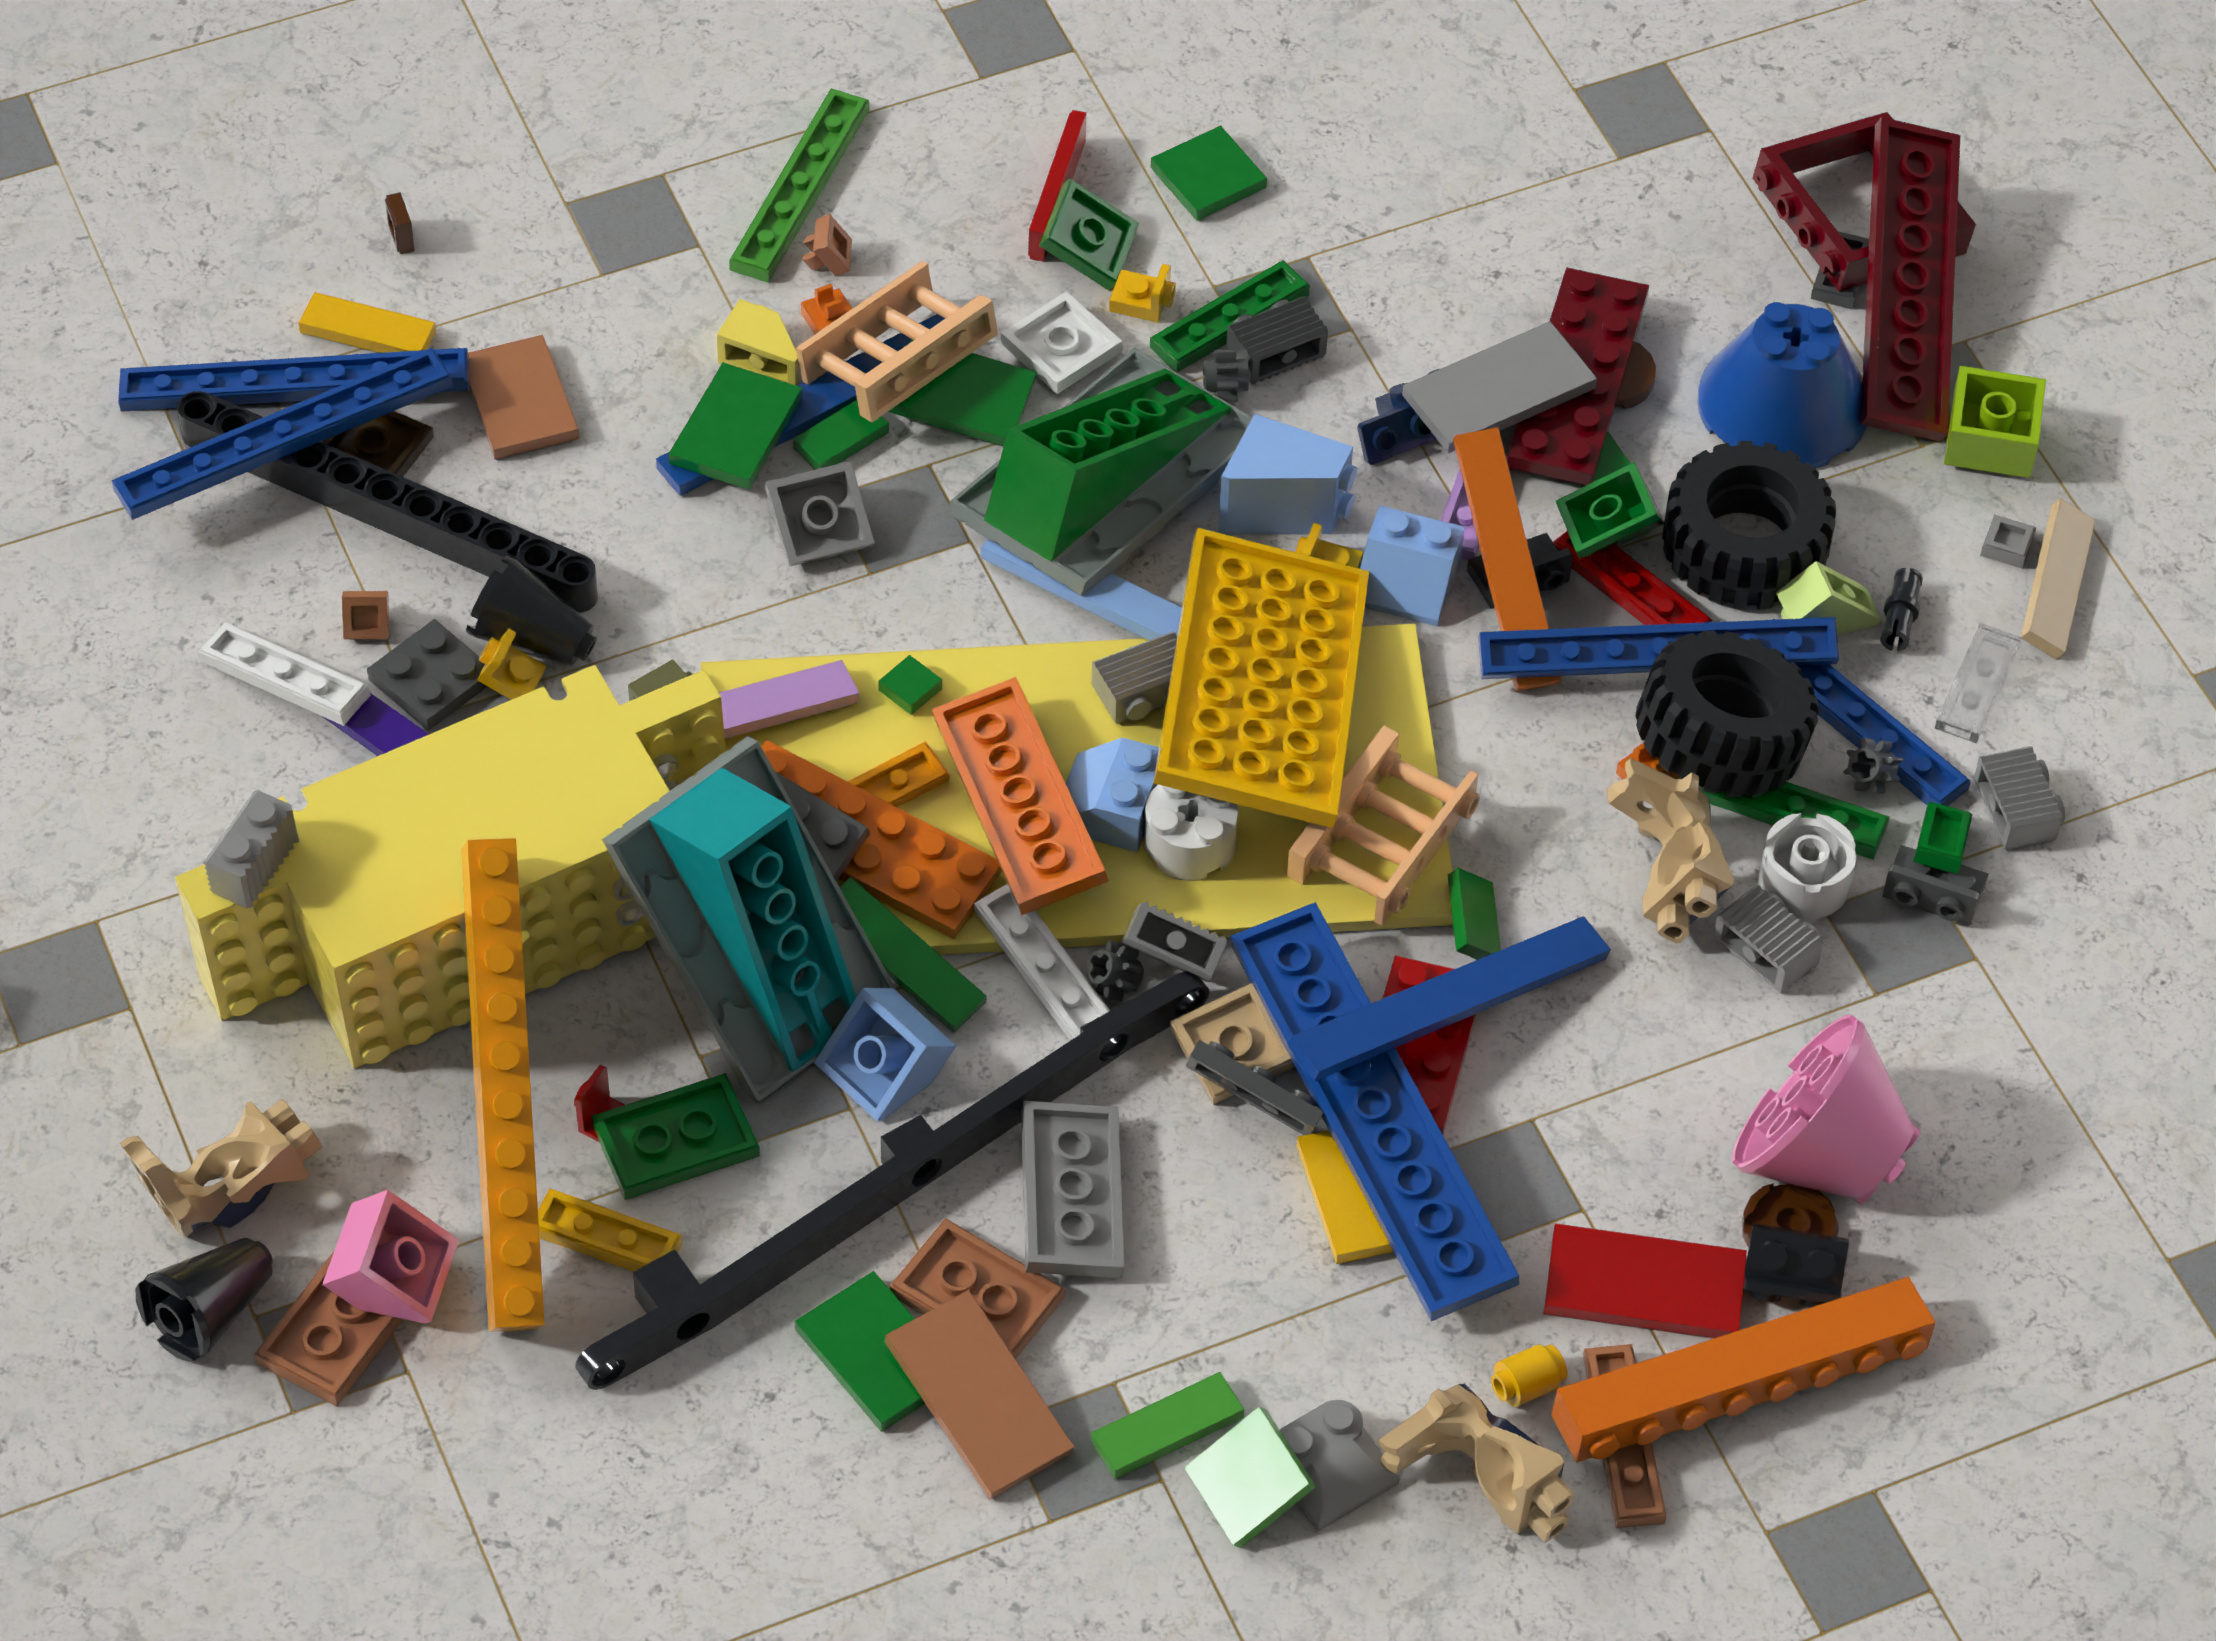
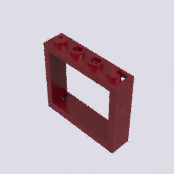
[1752,112,1976,292]

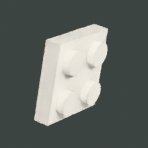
[1001,291,1123,394]

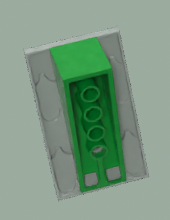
[947,348,1253,596]

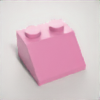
[322,1190,459,1324]

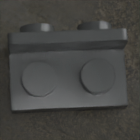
[1882,845,1989,926]

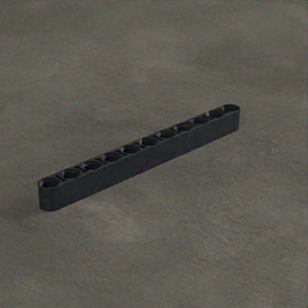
[177,391,598,613]

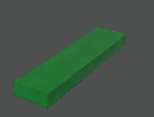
[1150,260,1310,373]
[1702,782,1890,860]
[840,877,987,1033]

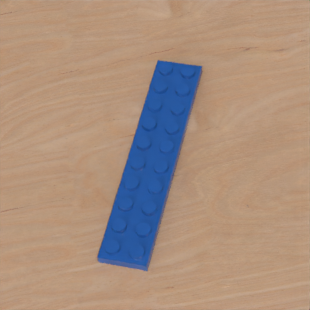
[1230,902,1519,1321]

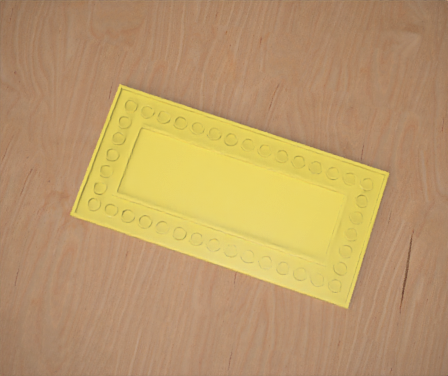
[700,624,1453,955]

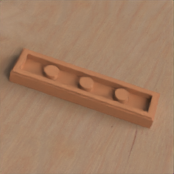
[1583,1344,1667,1528]

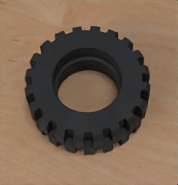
[1662,441,1836,610]
[1635,631,1819,797]

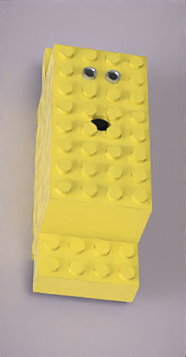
[175,665,726,1069]

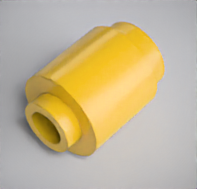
[1491,1344,1568,1407]

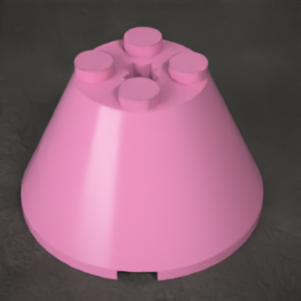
[1732,1015,1921,1204]

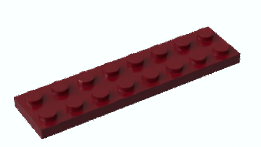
[1860,117,1961,442]

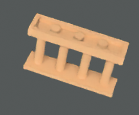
[796,261,998,422]
[1287,726,1480,926]

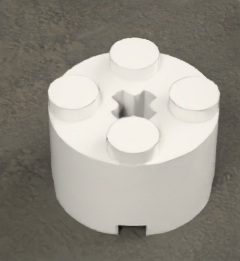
[1144,785,1238,881]
[1757,813,1856,924]

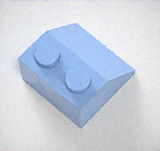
[1360,505,1465,626]
[1066,737,1159,852]
[814,988,956,1122]

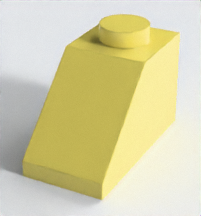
[717,299,800,386]

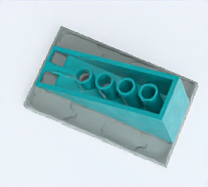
[602,736,897,1102]

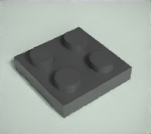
[367,619,488,731]

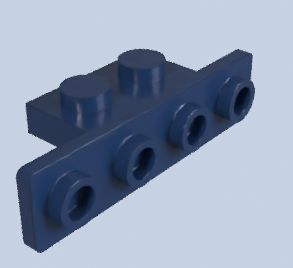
[1357,369,1439,465]

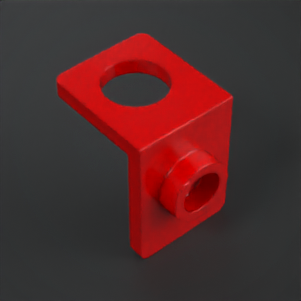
[574,1064,625,1142]

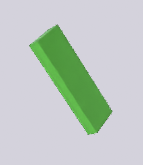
[1091,1372,1245,1479]

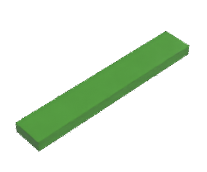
[729,88,869,283]

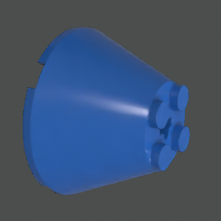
[1697,302,1867,468]

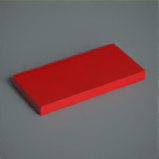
[1543,1223,1747,1338]

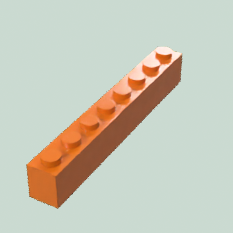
[1551,1276,1936,1463]

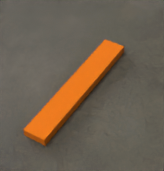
[1453,427,1561,692]

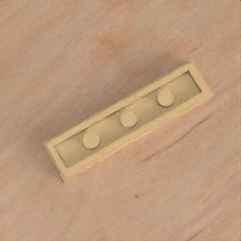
[2020,498,2095,659]

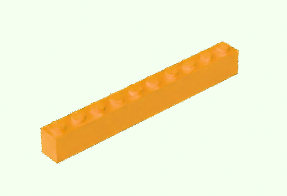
[461,838,545,1332]

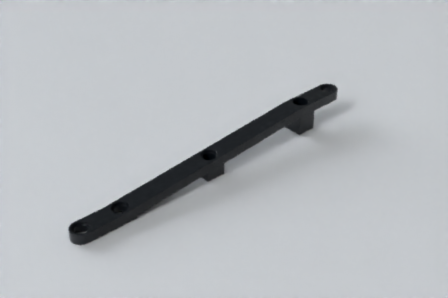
[575,971,1210,1390]

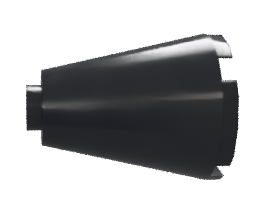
[466,554,597,665]
[135,1238,273,1362]

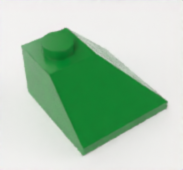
[1555,462,1664,559]

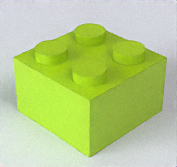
[1944,366,2046,478]

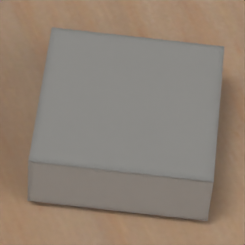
[1980,514,2037,569]

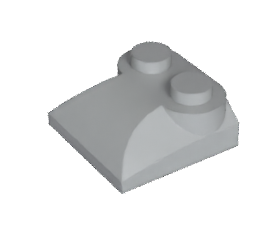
[765,461,875,567]
[1280,1400,1400,1531]

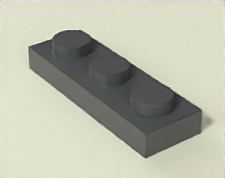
[1186,1040,1323,1135]

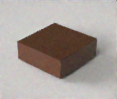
[385,192,415,254]

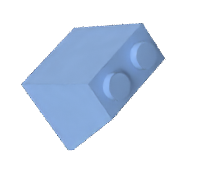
[1218,414,1357,535]

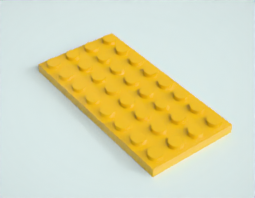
[1153,528,1369,828]

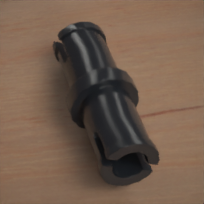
[1880,568,1923,651]

